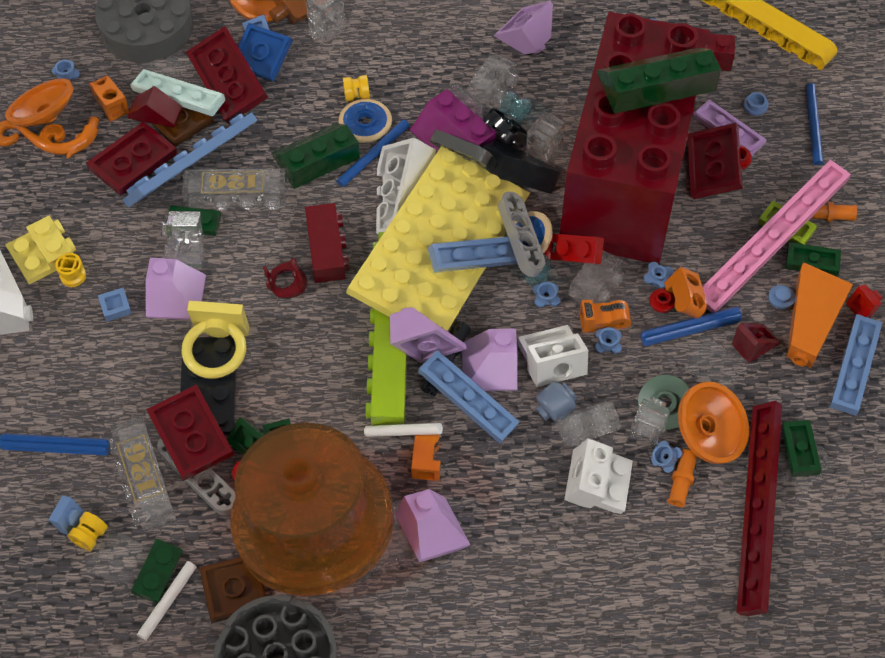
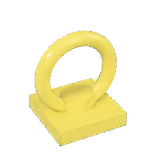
[181,301,249,379]

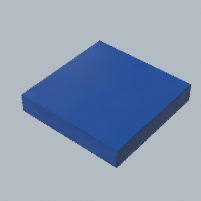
[238,23,293,82]

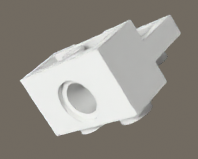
[518,325,588,387]
[564,438,633,514]

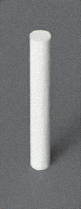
[364,423,443,437]
[137,561,197,641]

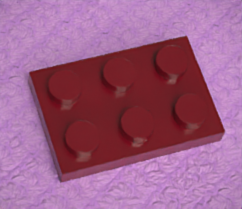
[86,122,177,196]
[688,122,743,199]
[146,384,234,481]

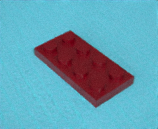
[186,26,269,124]

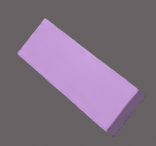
[693,100,766,155]

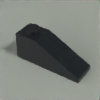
[482,139,561,194]

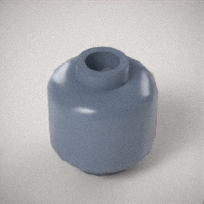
[536,382,577,423]

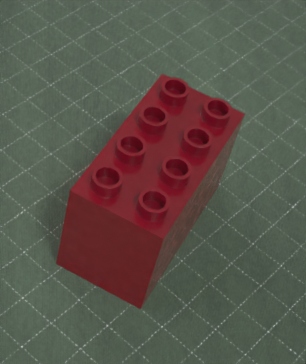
[560,11,710,265]

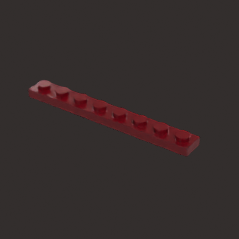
[736,400,782,616]

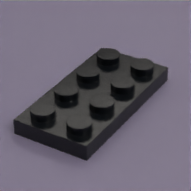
[180,336,237,435]

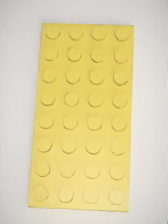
[346,147,530,331]

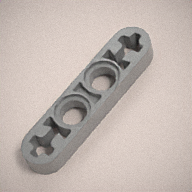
[498,192,546,277]
[157,438,238,515]

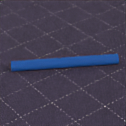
[805,83,824,165]
[336,119,410,187]

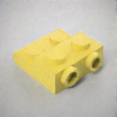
[5,215,76,285]

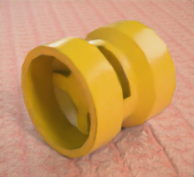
[343,75,370,102]
[55,253,86,287]
[67,511,108,552]

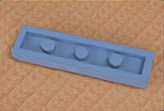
[427,237,523,273]
[830,314,883,416]
[418,350,519,444]

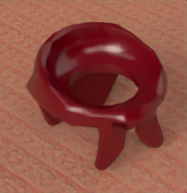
[263,258,308,299]

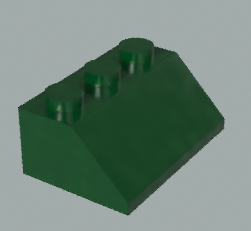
[271,123,360,189]

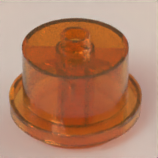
[230,422,394,596]

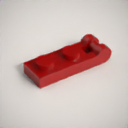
[543,234,604,264]

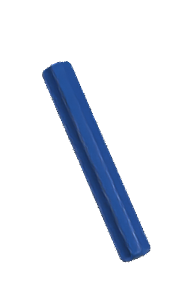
[640,307,742,346]
[0,433,110,456]

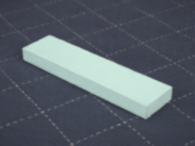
[131,69,225,116]

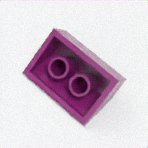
[410,89,496,154]

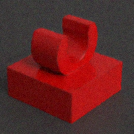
[846,284,883,318]

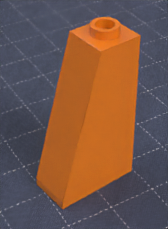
[786,263,853,368]

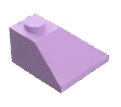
[494,0,553,55]
[146,258,206,320]
[390,307,466,363]
[462,329,517,391]
[395,489,470,562]

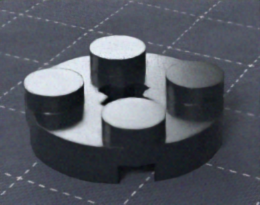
[483,107,531,148]

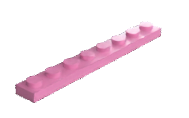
[703,160,851,313]

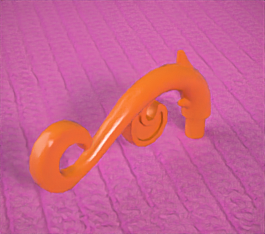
[0,116,99,159]

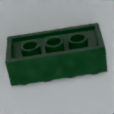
[597,48,721,114]

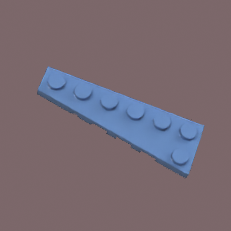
[122,112,257,207]

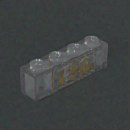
[182,168,287,210]
[108,416,177,534]

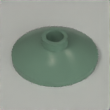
[638,375,689,430]

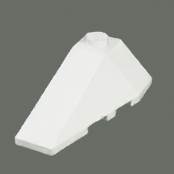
[376,138,436,235]
[0,251,33,335]

